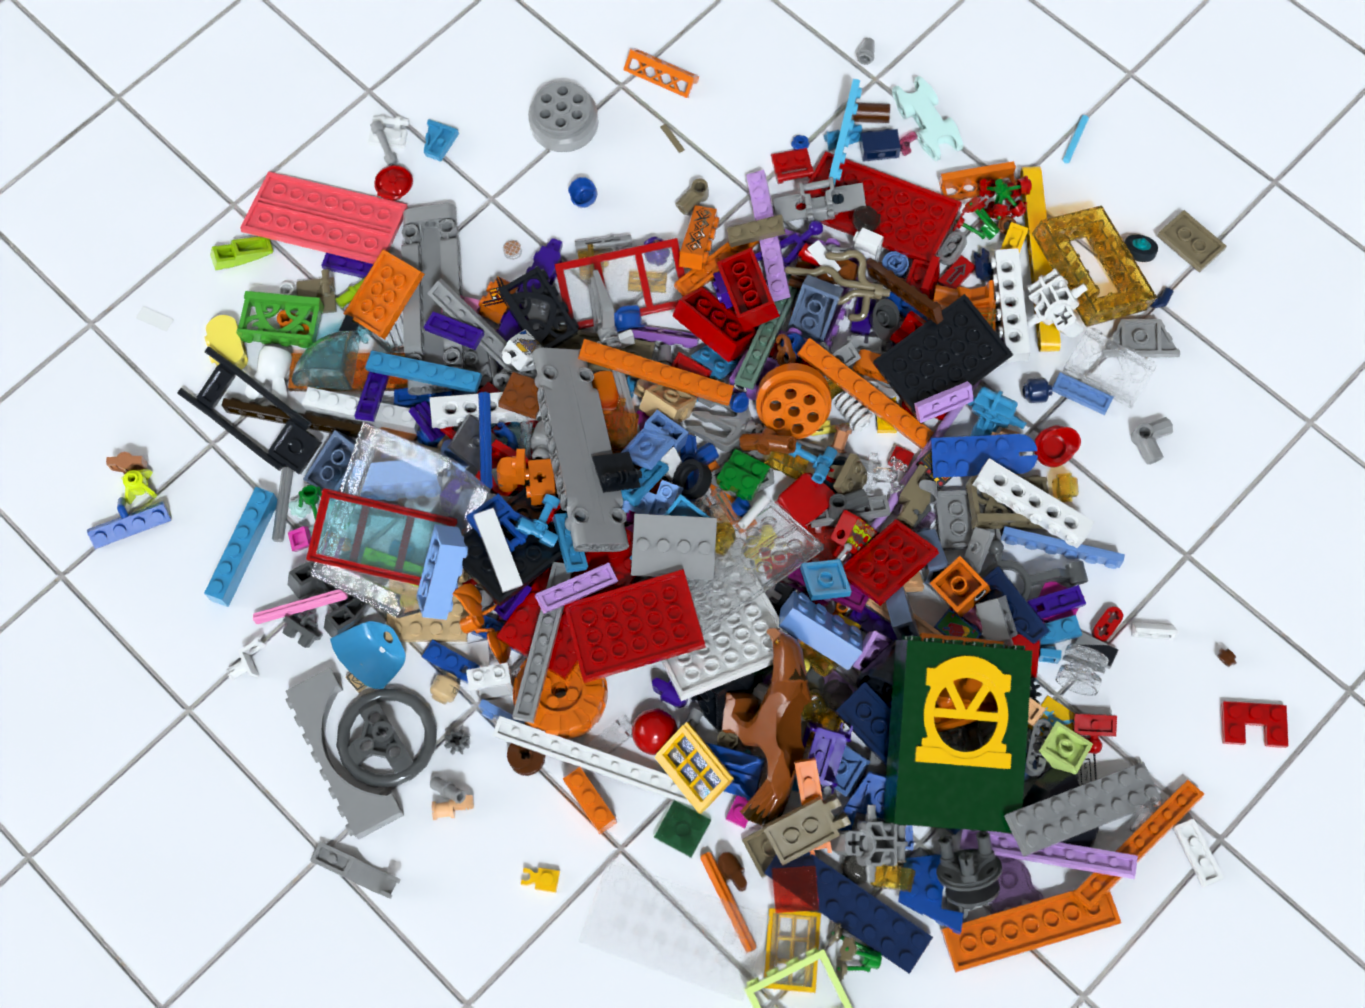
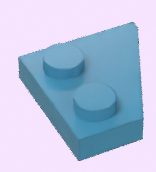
[424,119,459,162]

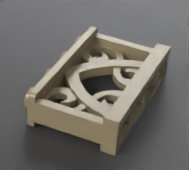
[966,475,1052,529]

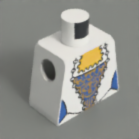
[502,329,544,372]

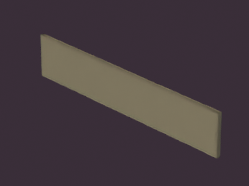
[660,124,685,153]

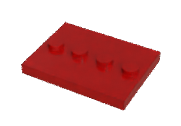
[843,519,939,606]

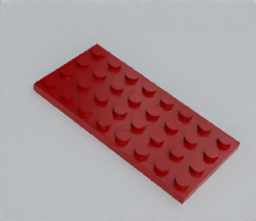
[796,151,962,262]
[496,528,637,680]

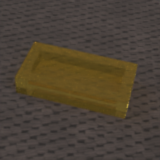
[870,865,916,892]

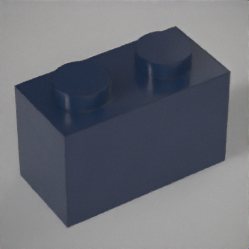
[860,129,901,162]

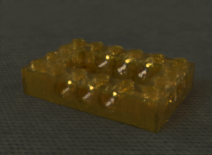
[1032,205,1157,327]

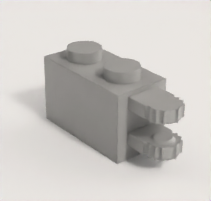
[975,595,1018,646]

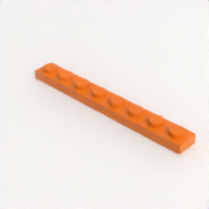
[797,338,934,449]
[578,339,734,406]
[1073,780,1204,911]

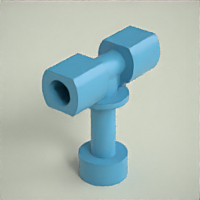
[788,441,838,484]
[515,494,560,548]

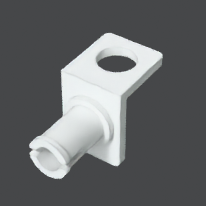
[226,640,267,680]

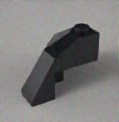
[1023,767,1099,848]

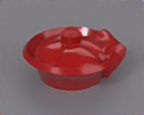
[374,165,413,201]

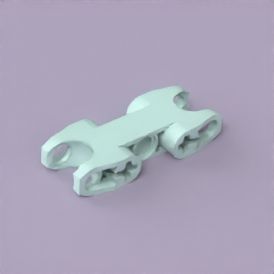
[892,76,964,161]

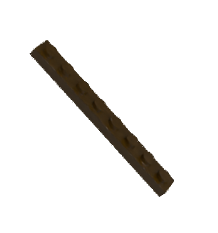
[221,398,376,442]

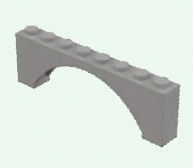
[285,668,404,840]

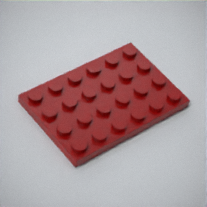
[564,569,706,683]

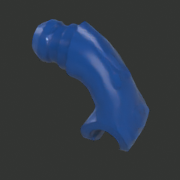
[493,422,519,451]

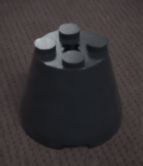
[856,640,896,703]

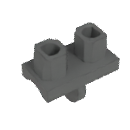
[282,612,322,648]

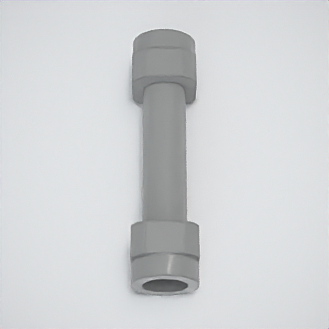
[370,121,398,166]

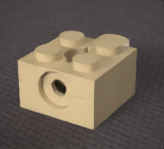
[633,379,697,424]

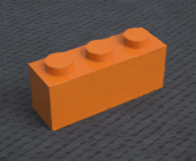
[563,767,617,835]

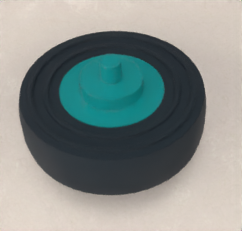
[1123,234,1158,262]

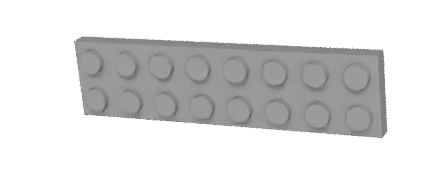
[1004,762,1163,857]

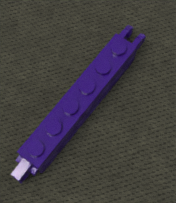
[495,238,563,363]

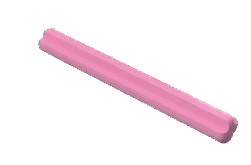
[253,588,348,624]

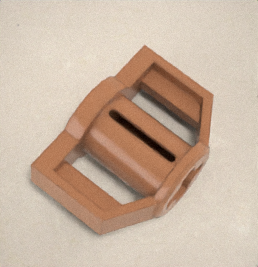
[829,423,853,453]
[106,452,147,474]

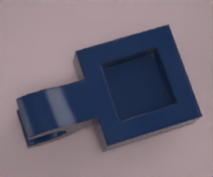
[973,248,994,283]

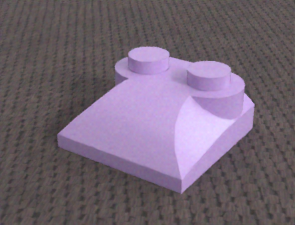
[853,630,892,671]

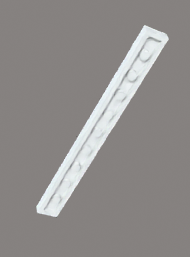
[492,716,698,806]

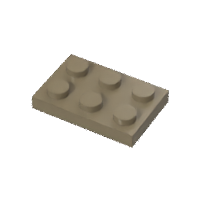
[1157,210,1227,273]

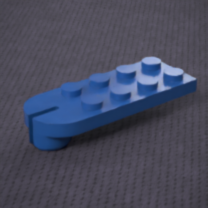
[931,434,1038,478]

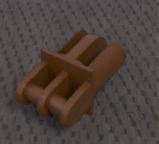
[718,852,747,892]

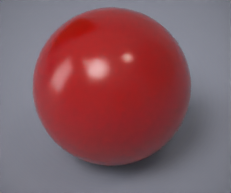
[631,708,678,755]

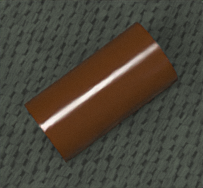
[852,102,890,123]

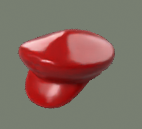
[1034,425,1081,468]

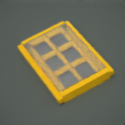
[654,722,734,814]
[764,908,821,993]

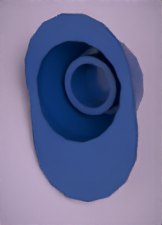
[614,305,647,332]

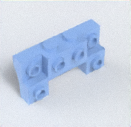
[622,480,683,515]

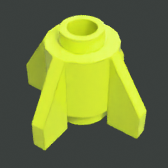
[121,468,157,505]

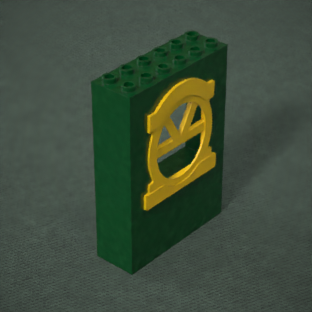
[883,636,1032,833]

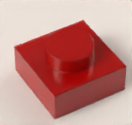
[888,445,914,473]

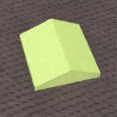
[1039,721,1093,774]

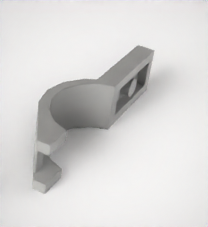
[310,842,401,899]

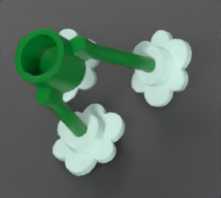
[288,485,339,538]

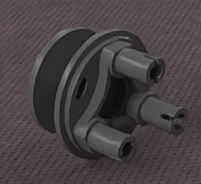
[936,831,1002,910]

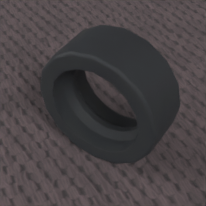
[673,459,712,499]

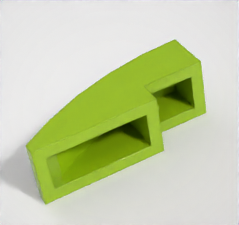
[210,237,273,271]

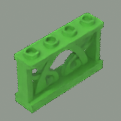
[236,291,324,348]

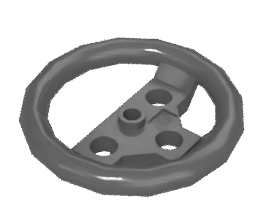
[336,689,437,787]

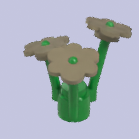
[828,923,882,981]

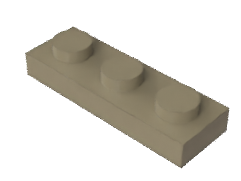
[727,214,785,247]

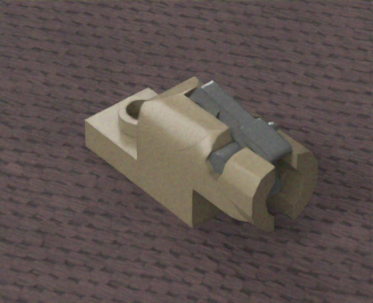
[897,464,932,530]

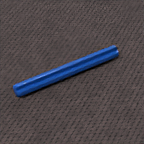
[478,392,493,490]

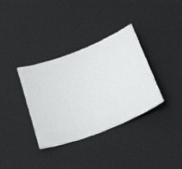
[451,640,490,679]

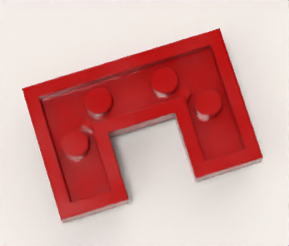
[1221,701,1289,748]

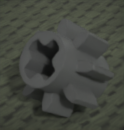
[444,729,470,755]

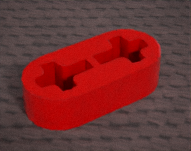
[1092,607,1123,642]

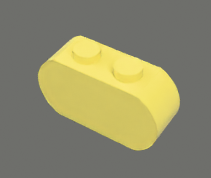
[204,315,248,370]

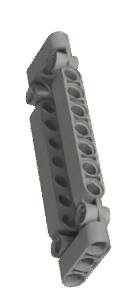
[401,203,465,395]
[532,348,629,552]

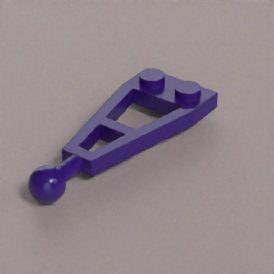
[755,220,823,288]

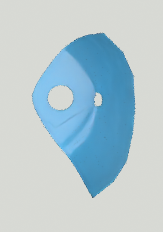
[330,621,406,689]

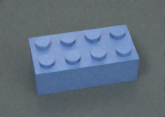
[779,591,863,670]

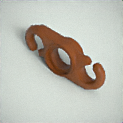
[776,334,796,366]

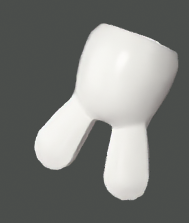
[245,346,292,403]

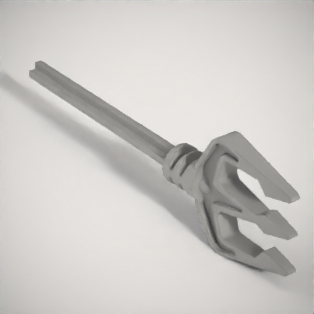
[588,270,640,441]
[687,397,882,475]

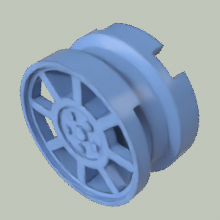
[882,251,909,278]

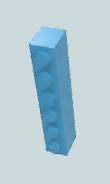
[204,487,277,607]

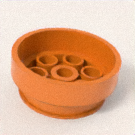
[756,363,832,440]

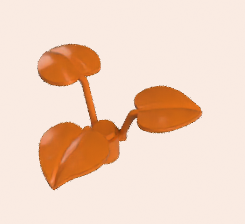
[452,584,511,664]

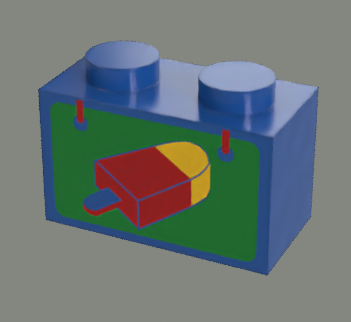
[934,609,982,639]

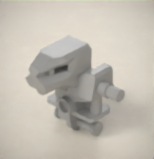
[830,805,908,882]

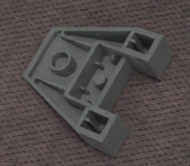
[287,549,390,638]

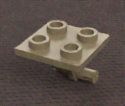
[296,269,337,315]

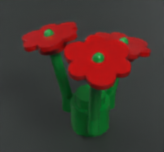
[952,197,1000,240]

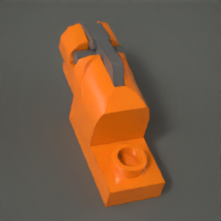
[491,449,526,492]

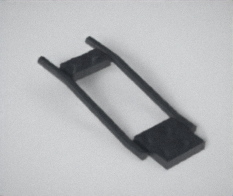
[177,347,323,474]

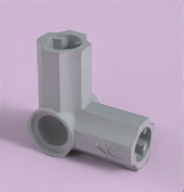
[1131,417,1173,465]

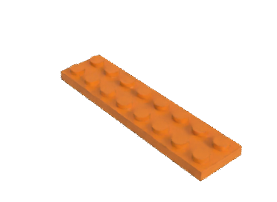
[941,889,1122,973]

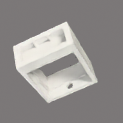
[466,662,514,703]

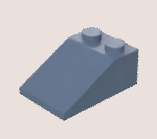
[786,275,844,343]
[303,430,374,501]

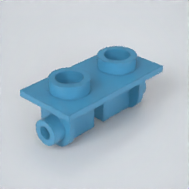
[824,124,862,151]

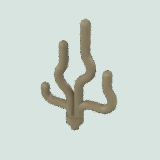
[784,250,891,322]

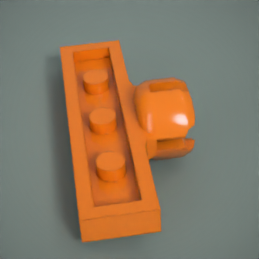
[934,698,998,733]

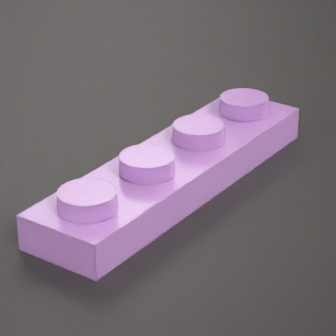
[535,563,618,614]

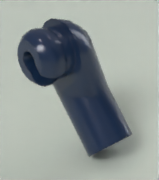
[1148,288,1174,309]

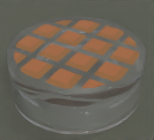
[503,240,522,260]

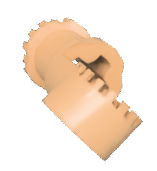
[431,795,474,820]

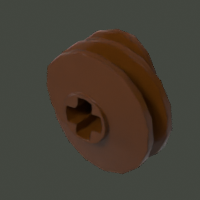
[507,743,545,776]

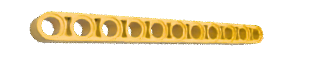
[1020,166,1061,352]

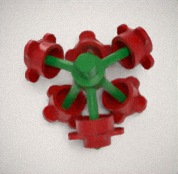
[979,176,1032,220]

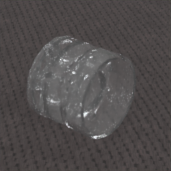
[1055,644,1109,696]

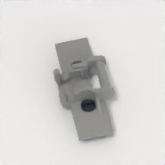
[773,177,866,223]

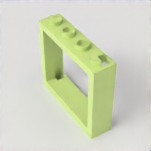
[743,947,852,1008]

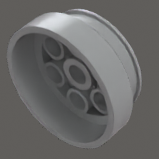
[528,81,599,152]

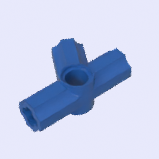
[680,434,719,490]

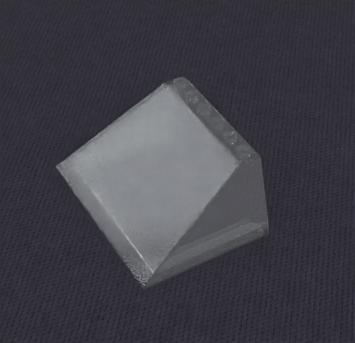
[310,422,491,618]

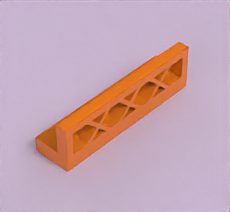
[623,49,700,98]
[939,161,1017,200]

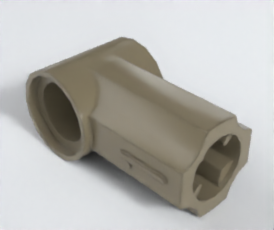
[675,179,709,216]

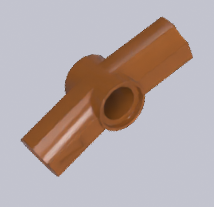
[739,428,797,455]

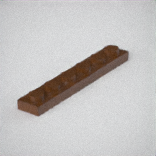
[866,258,943,324]

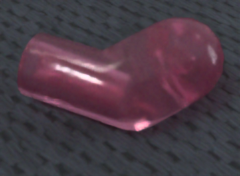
[900,131,918,156]

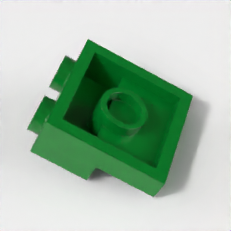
[716,449,770,502]

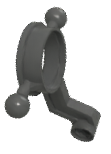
[981,540,1088,633]

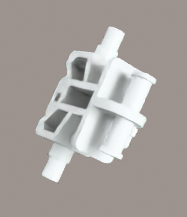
[1027,268,1088,337]

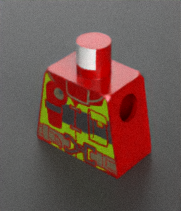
[831,509,877,561]

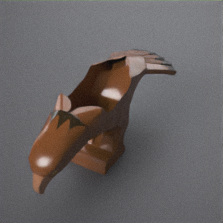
[722,628,811,826]

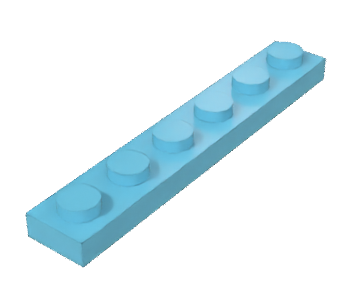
[829,79,862,187]

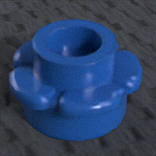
[791,135,809,150]

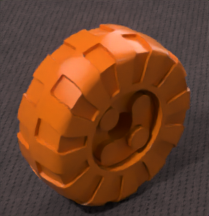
[512,658,608,740]

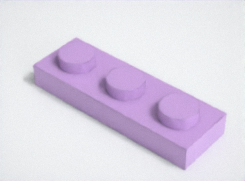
[914,381,974,423]

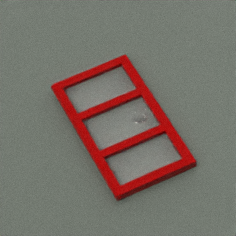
[554,238,685,330]

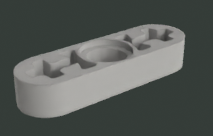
[1025,719,1052,777]

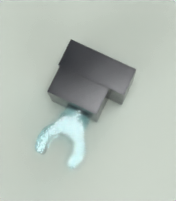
[338,314,373,344]

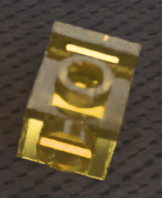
[715,522,736,556]

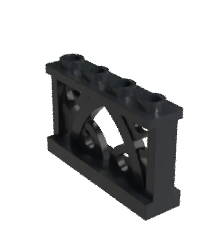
[498,266,579,348]

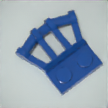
[466,493,533,559]

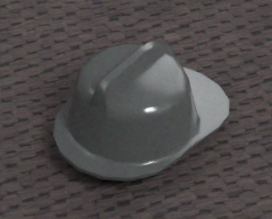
[869,299,900,342]

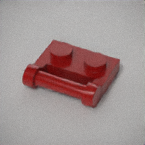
[771,148,814,184]

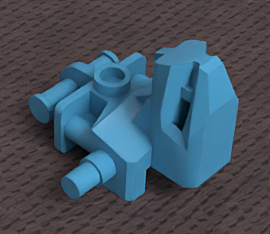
[968,387,1027,436]

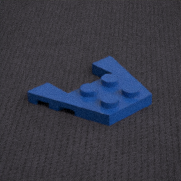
[838,771,914,851]
[898,854,964,934]

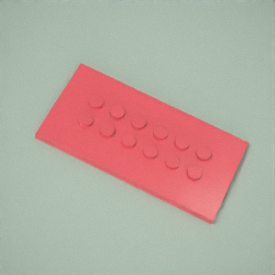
[240,171,408,264]

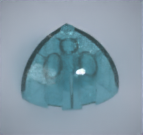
[292,330,361,390]

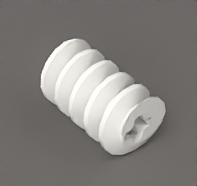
[832,391,873,432]

